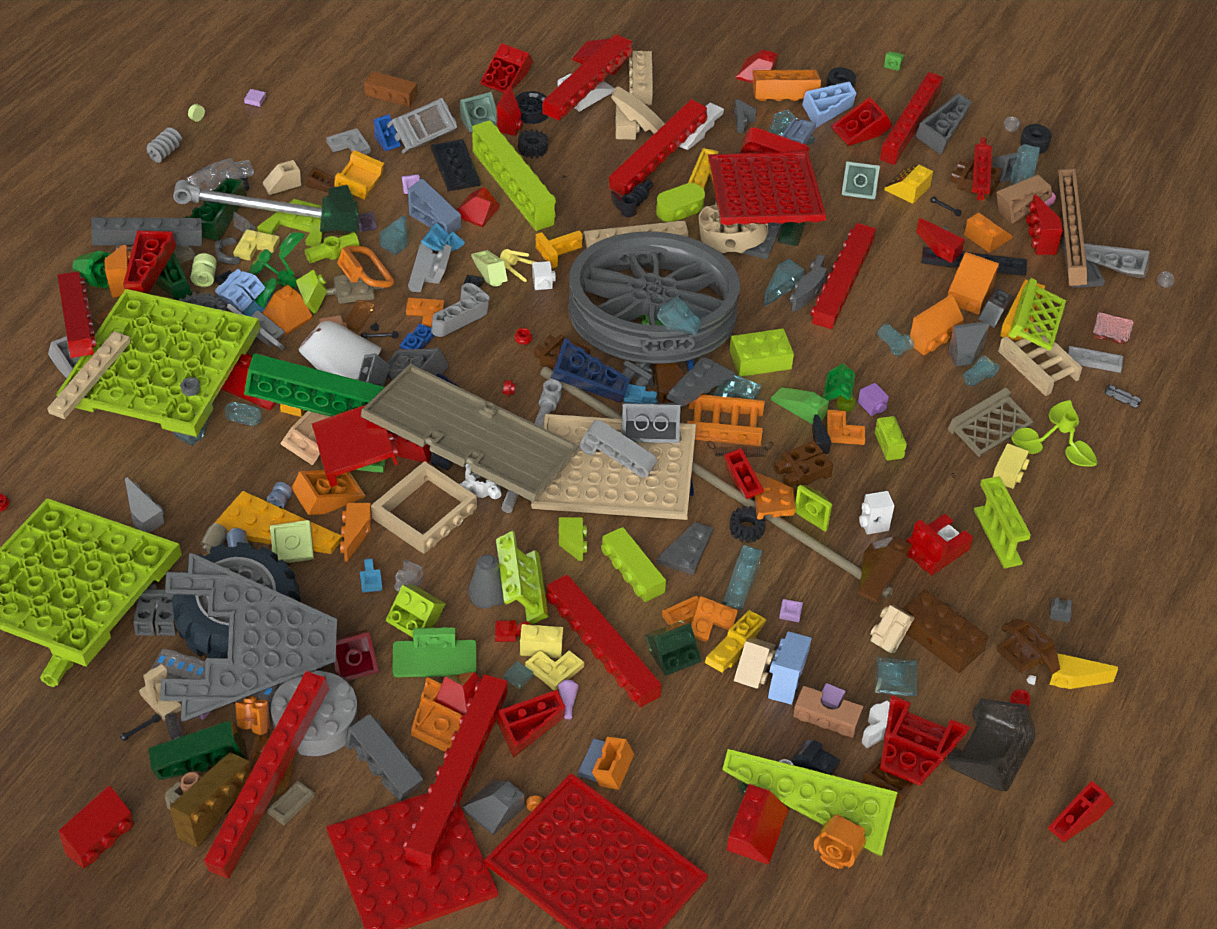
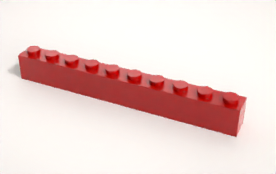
[203,671,329,879]
[403,674,508,867]

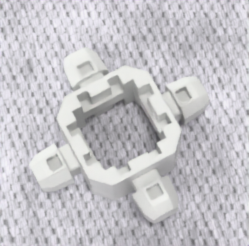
[460,464,501,499]

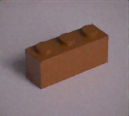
[364,71,418,107]

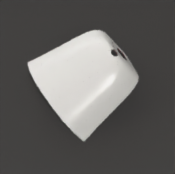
[299,321,381,379]

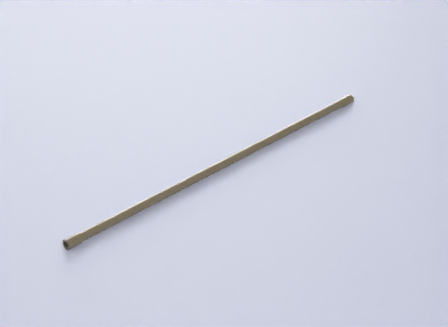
[540,366,894,599]

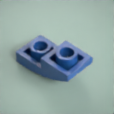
[400,323,435,349]

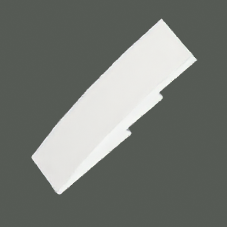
[679,103,724,150]

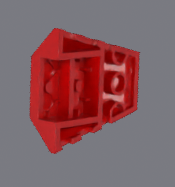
[880,695,971,786]

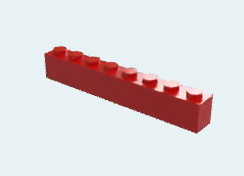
[543,34,632,121]
[880,72,943,165]
[609,99,708,196]
[811,223,876,330]
[57,271,96,358]
[546,574,662,708]

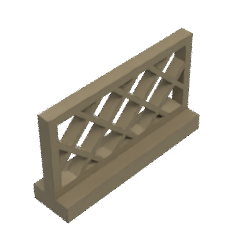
[948,388,1034,457]

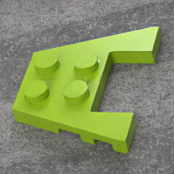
[258,199,326,247]

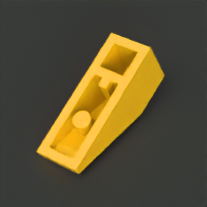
[1049,653,1118,689]

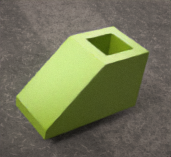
[558,518,587,561]

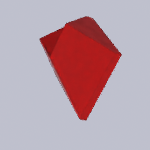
[456,186,500,227]
[434,672,481,715]

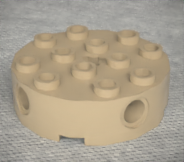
[698,203,769,253]

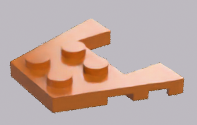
[411,677,462,752]

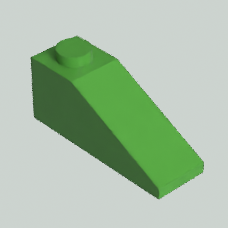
[771,387,829,424]

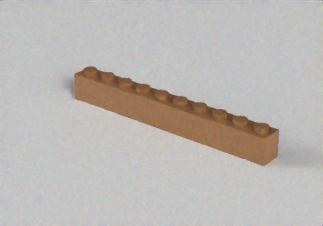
[1058,169,1087,286]

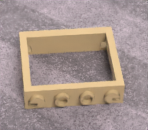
[371,461,477,554]

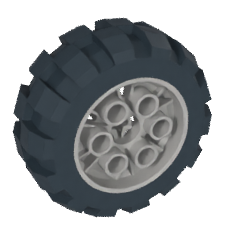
[172,542,301,659]

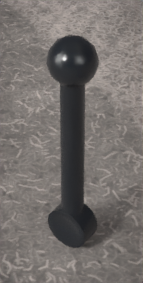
[930,196,962,216]
[360,331,399,339]
[120,714,161,741]

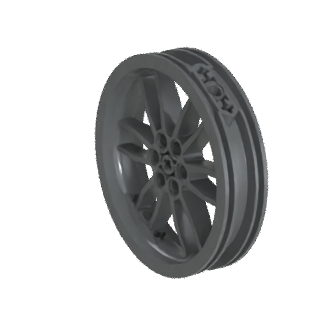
[568,231,740,363]

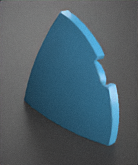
[421,223,465,252]

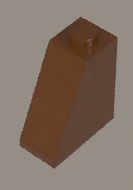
[654,362,686,403]

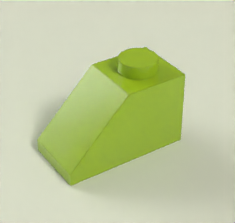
[296,270,327,314]

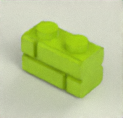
[875,416,907,461]

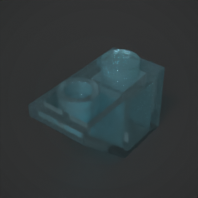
[379,216,407,255]
[657,296,701,335]

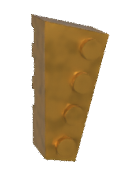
[169,752,252,848]

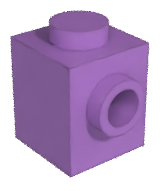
[858,383,889,416]

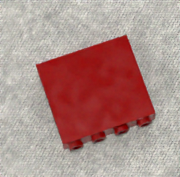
[311,405,399,487]

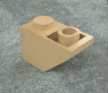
[263,160,301,195]

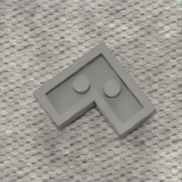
[326,128,371,154]

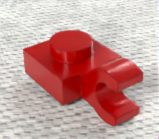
[495,620,530,642]

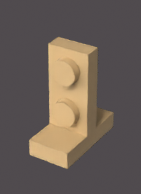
[139,664,182,721]

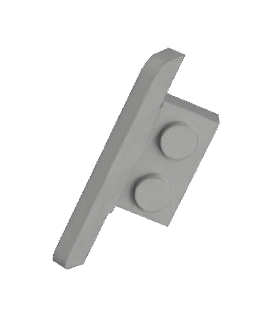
[408,243,452,292]
[226,304,285,351]

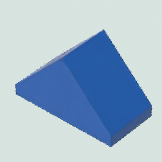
[374,114,401,151]

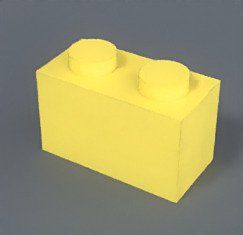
[993,443,1030,489]
[520,624,563,658]

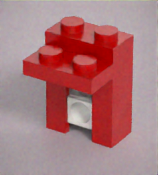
[906,514,973,576]

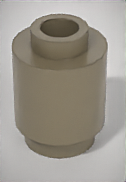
[200,523,227,554]

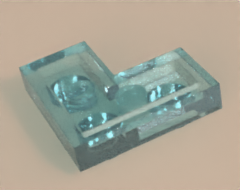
[712,375,761,400]

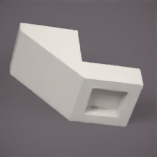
[862,701,890,748]

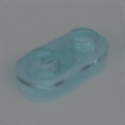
[225,402,262,426]

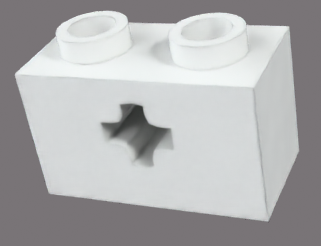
[859,491,894,534]

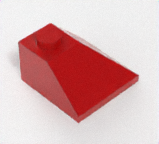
[736,50,778,83]
[497,86,523,136]

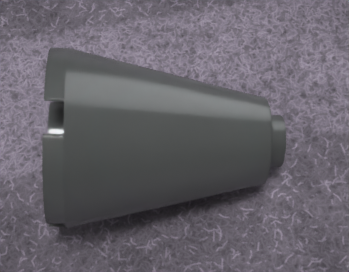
[468,555,504,609]

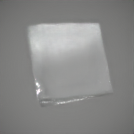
[233,212,255,233]

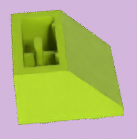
[385,584,446,637]

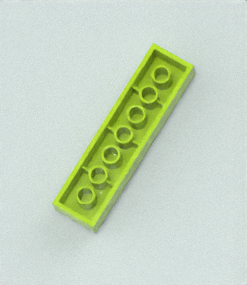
[472,120,556,231]

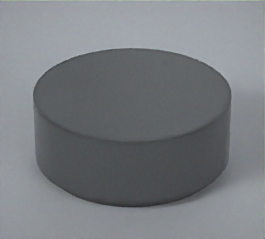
[180,377,201,396]

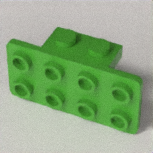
[393,627,476,677]

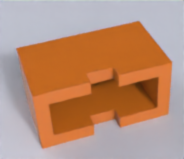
[592,737,634,790]

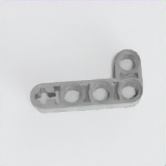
[431,283,490,337]
[579,420,657,477]

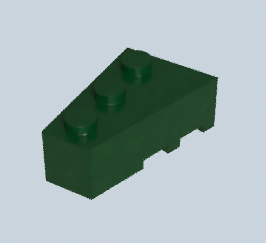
[155,252,192,300]

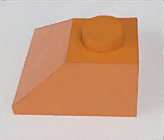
[262,285,313,336]

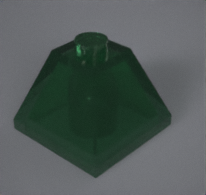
[320,197,359,235]

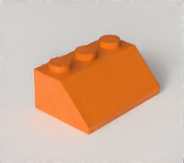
[909,295,964,355]

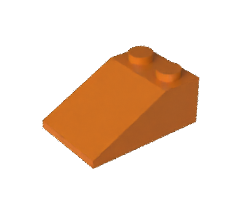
[292,470,365,515]

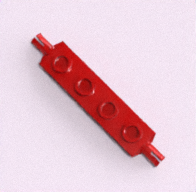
[972,137,992,201]

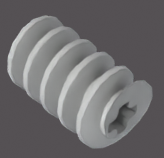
[146,127,182,163]

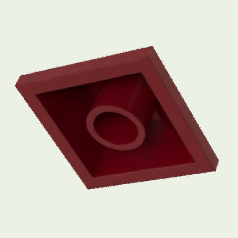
[333,629,379,681]

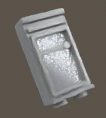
[387,98,457,154]

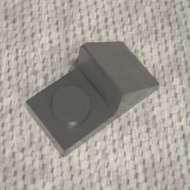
[734,99,756,133]

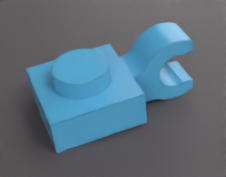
[624,384,658,403]
[360,559,382,593]

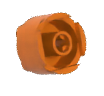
[814,815,866,869]

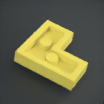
[233,229,280,261]
[525,651,584,690]

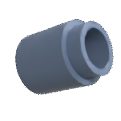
[226,528,248,547]

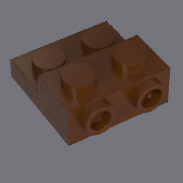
[861,757,916,808]

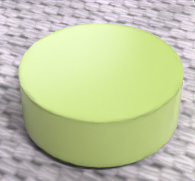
[188,104,205,122]

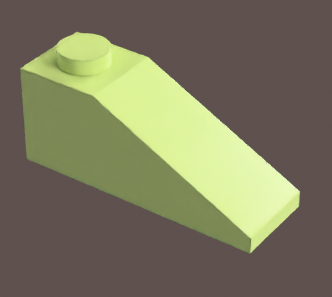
[471,250,507,286]

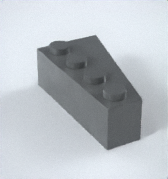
[916,93,972,155]
[345,714,423,802]

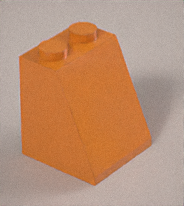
[947,252,999,315]

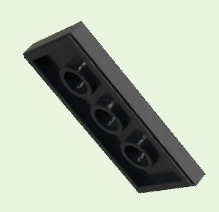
[431,139,480,192]

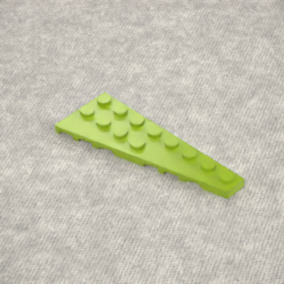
[722,749,897,856]

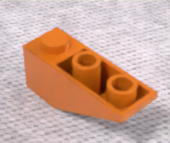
[340,503,372,561]

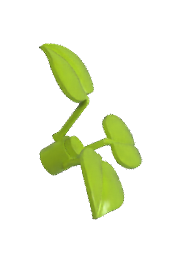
[1011,400,1097,467]

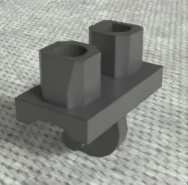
[622,360,655,388]

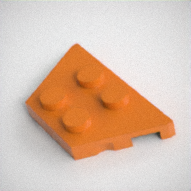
[755,472,796,519]

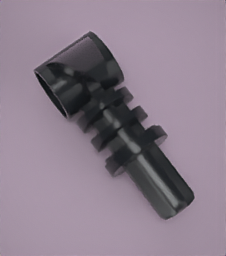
[611,179,654,217]

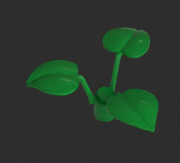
[249,232,306,308]

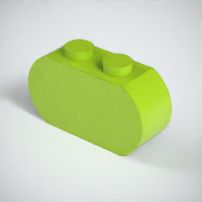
[656,183,705,222]

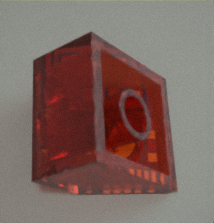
[1092,312,1134,345]

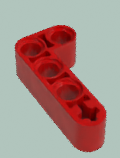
[740,127,810,153]

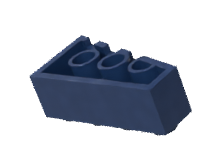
[550,338,630,403]

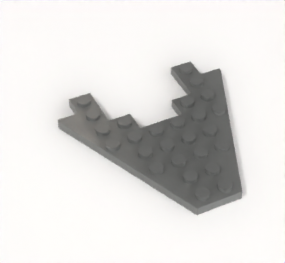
[160,553,337,722]

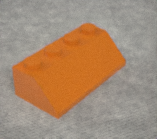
[752,70,821,101]

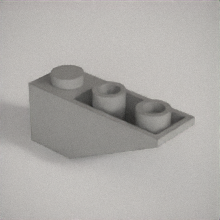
[125,477,164,533]

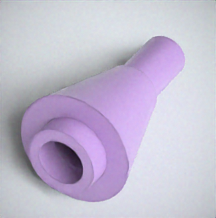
[558,680,579,719]

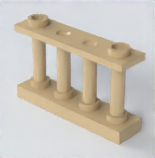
[998,326,1082,396]

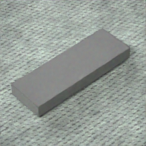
[1067,346,1123,373]

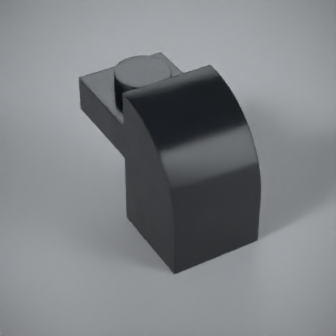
[791,740,840,775]

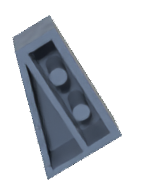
[408,179,461,234]

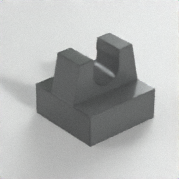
[1049,598,1072,623]

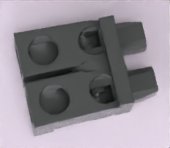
[133,584,176,636]

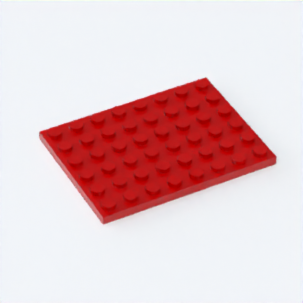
[708,151,826,225]
[484,773,709,929]

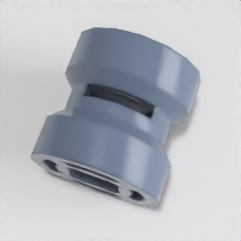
[267,482,293,509]

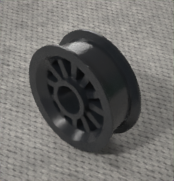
[515,91,549,124]

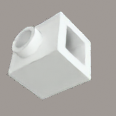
[532,261,556,290]

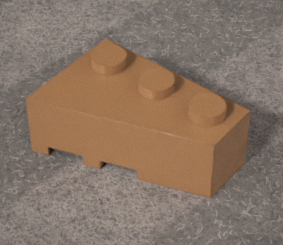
[996,175,1052,224]

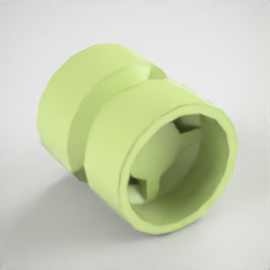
[190,253,217,287]

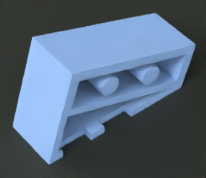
[802,82,856,128]
[768,631,812,705]

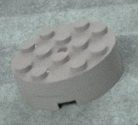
[271,671,358,756]

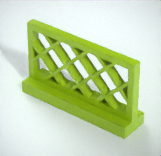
[1008,278,1066,351]

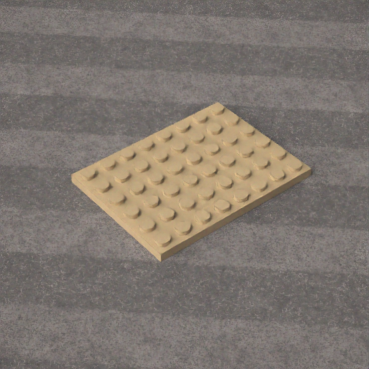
[531,414,696,520]

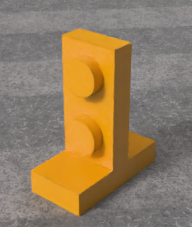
[536,231,583,269]

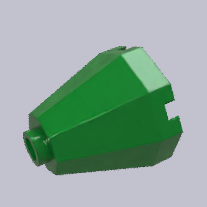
[72,250,112,289]

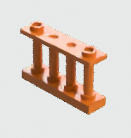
[687,395,765,446]

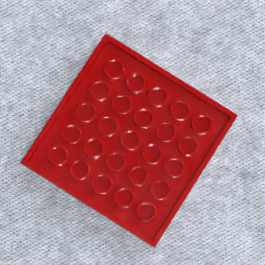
[326,793,498,929]

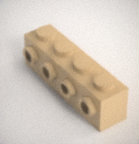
[629,51,653,105]

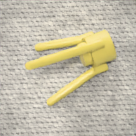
[500,249,535,282]

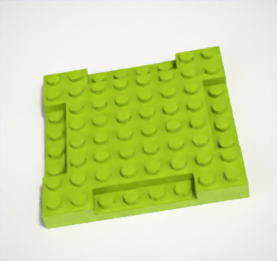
[56,289,261,437]
[0,498,182,666]

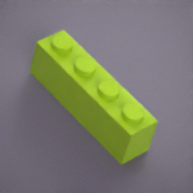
[601,527,666,602]

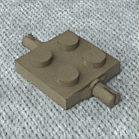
[325,272,385,304]

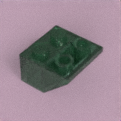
[645,621,702,676]

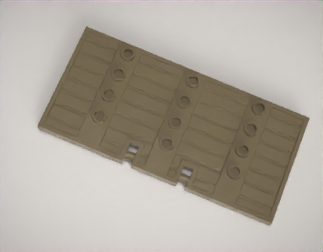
[361,364,579,502]

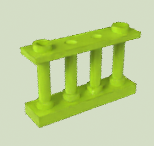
[974,476,1031,569]
[496,531,548,625]

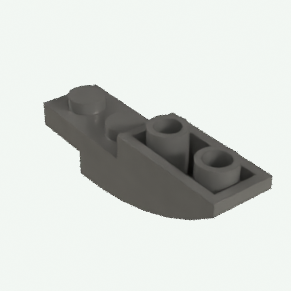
[790,254,827,312]

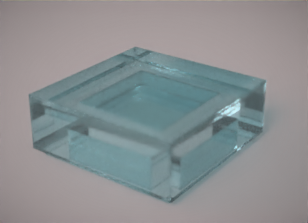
[504,661,533,689]

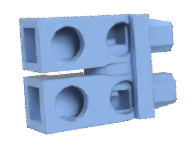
[215,269,266,312]

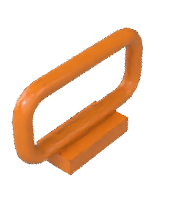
[337,245,394,288]

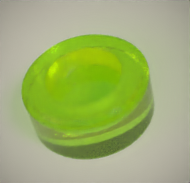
[837,395,856,412]

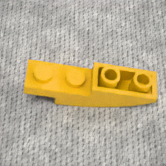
[705,610,766,673]

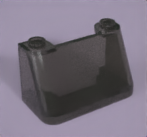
[947,699,1035,792]

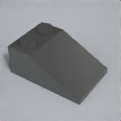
[387,348,448,380]

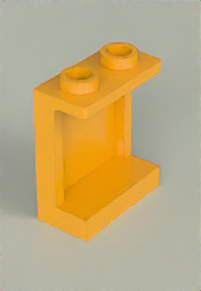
[334,150,384,200]

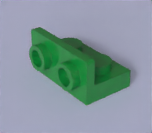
[822,363,856,401]

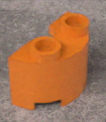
[235,696,270,735]

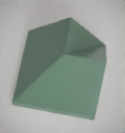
[460,92,497,132]
[842,161,880,200]

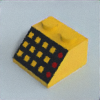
[884,165,933,204]

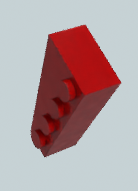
[123,230,176,294]

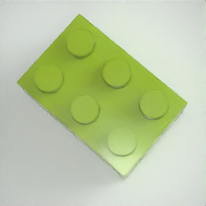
[730,328,794,377]

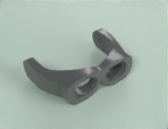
[215,237,240,264]

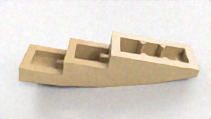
[611,86,664,134]

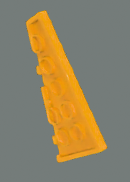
[215,491,342,554]

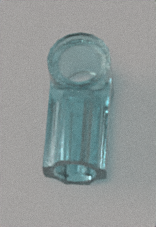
[877,323,914,356]
[963,355,1000,386]

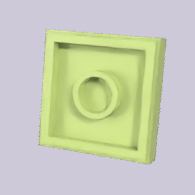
[270,520,314,563]

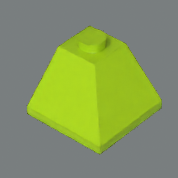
[795,485,832,532]

